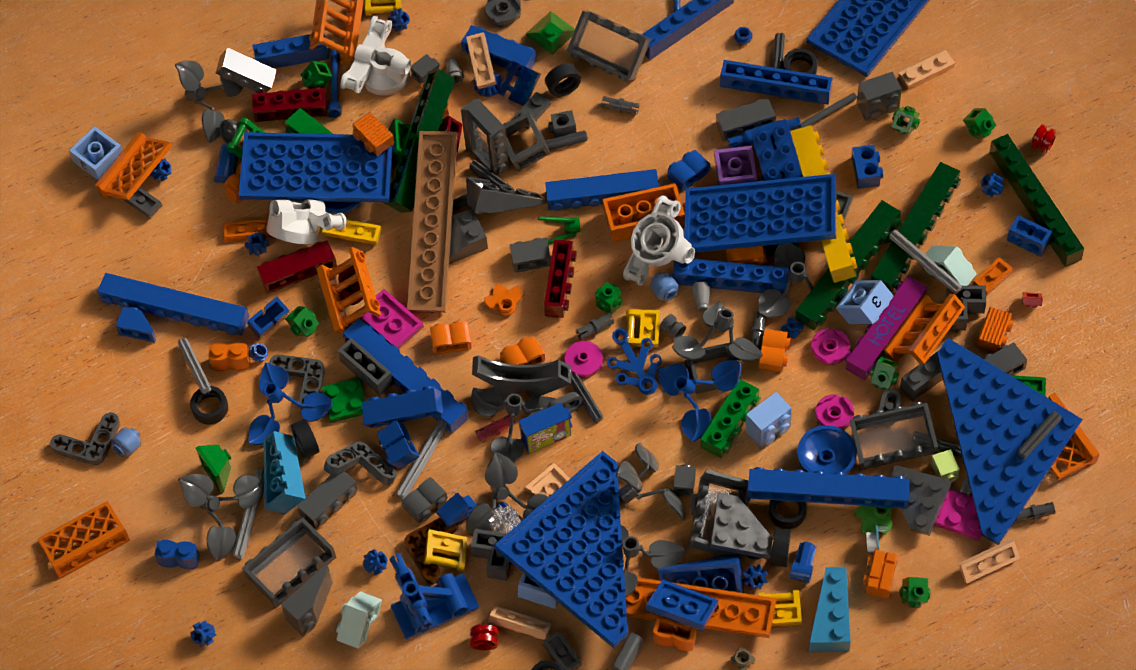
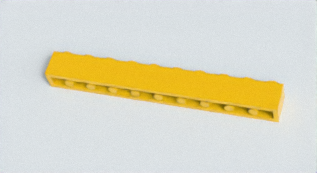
[790,125,858,283]

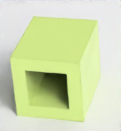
[931,449,960,483]

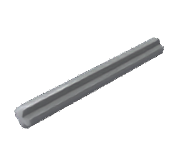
[889,230,962,294]
[396,420,447,499]
[233,469,264,559]

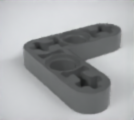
[270,355,325,410]
[50,412,120,465]
[324,442,397,485]

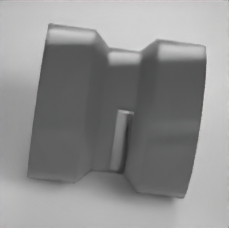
[659,314,686,341]

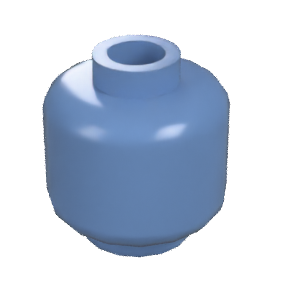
[650,273,678,301]
[112,428,141,457]

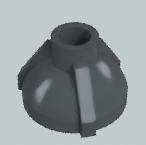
[219,119,239,144]

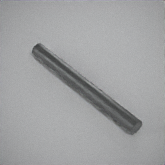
[800,93,857,128]

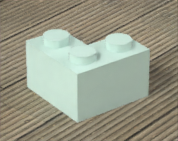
[924,246,977,286]
[336,591,382,649]

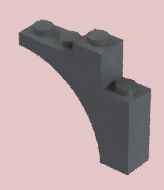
[472,355,571,398]

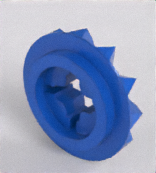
[474,71,503,97]

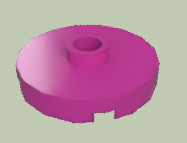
[811,328,850,365]
[564,341,603,378]
[815,394,854,430]

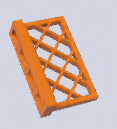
[94,132,172,200]
[1048,393,1100,480]
[38,501,130,579]

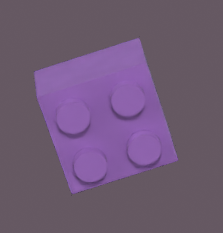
[714,146,757,185]

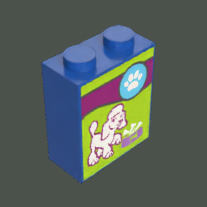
[519,403,573,454]

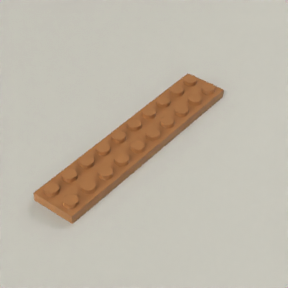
[407,131,457,313]

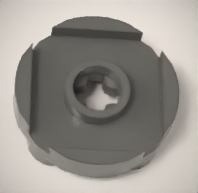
[485,0,521,27]

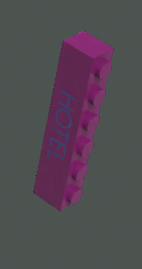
[845,276,928,380]

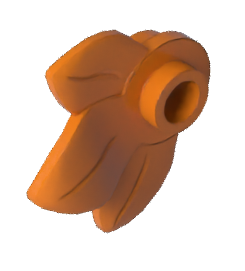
[484,283,522,316]

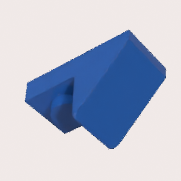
[436,493,477,527]

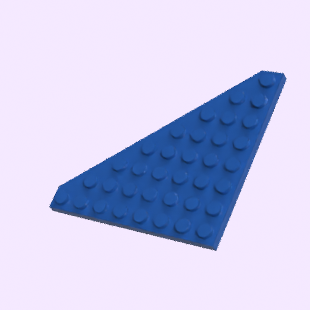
[937,338,1083,545]
[494,451,628,649]

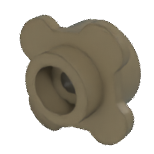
[731,648,755,670]

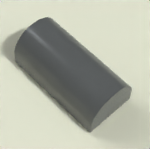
[612,632,644,670]

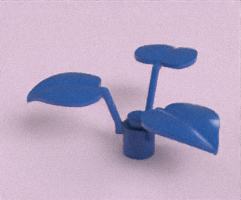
[657,360,741,442]
[248,362,333,445]

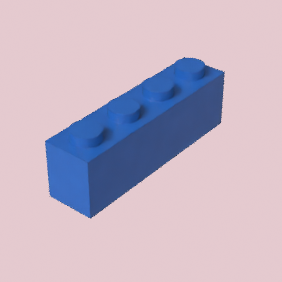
[461,25,537,77]
[252,34,329,69]
[362,386,443,428]

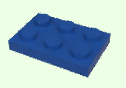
[646,579,718,631]

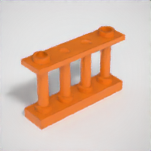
[309,0,363,66]
[316,246,381,335]
[884,294,965,364]

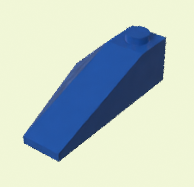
[658,554,743,593]

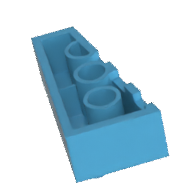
[263,431,306,514]
[809,567,851,652]

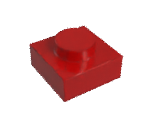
[1022,292,1043,308]

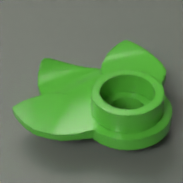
[854,506,892,534]

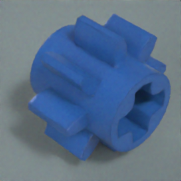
[387,8,410,32]
[150,158,172,181]
[981,172,1004,197]
[245,232,269,257]
[363,549,387,575]
[743,564,768,590]
[190,620,216,647]

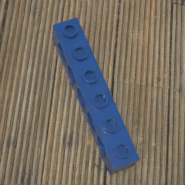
[720,60,833,105]
[673,259,789,294]

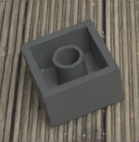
[857,71,902,121]

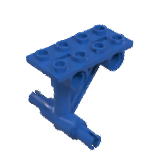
[727,117,803,181]
[389,554,479,640]

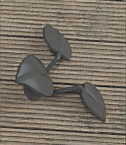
[175,61,243,143]
[758,243,844,318]
[672,301,763,361]
[472,387,555,463]
[616,443,685,521]
[466,452,549,533]
[179,474,263,560]
[621,525,685,597]

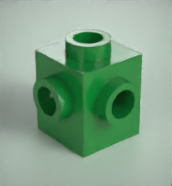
[300,61,333,89]
[891,106,920,134]
[963,108,997,138]
[595,282,623,315]
[285,306,320,337]
[870,357,899,390]
[899,577,931,608]

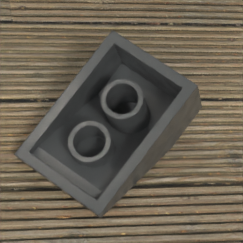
[449,208,488,264]
[281,564,333,636]

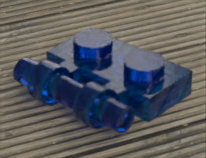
[497,61,541,106]

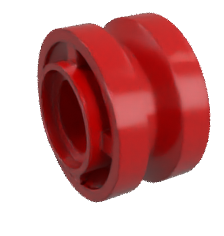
[1031,124,1056,154]
[470,625,499,651]

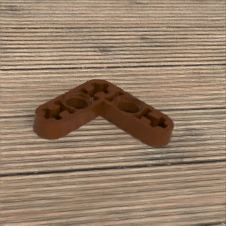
[404,518,458,584]

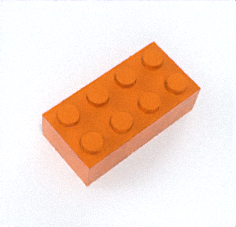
[603,183,685,242]

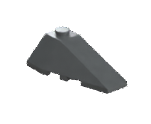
[466,177,547,214]

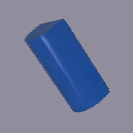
[214,144,238,183]

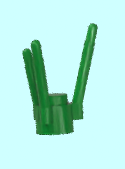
[538,217,580,244]

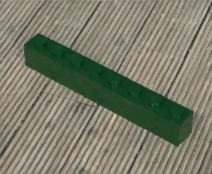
[384,69,455,213]
[989,134,1084,267]
[871,162,961,293]
[795,200,901,331]

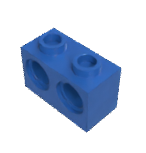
[851,145,883,189]
[1007,215,1052,257]

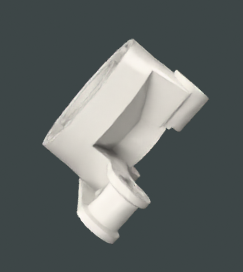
[340,16,411,96]
[623,196,695,286]
[266,200,346,244]

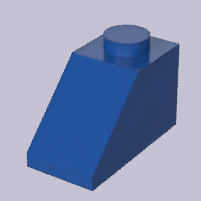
[116,307,156,343]

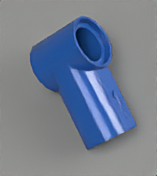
[789,541,817,583]

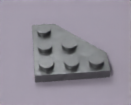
[710,493,773,559]

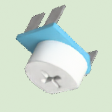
[866,525,889,554]

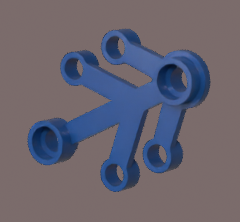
[607,328,662,395]

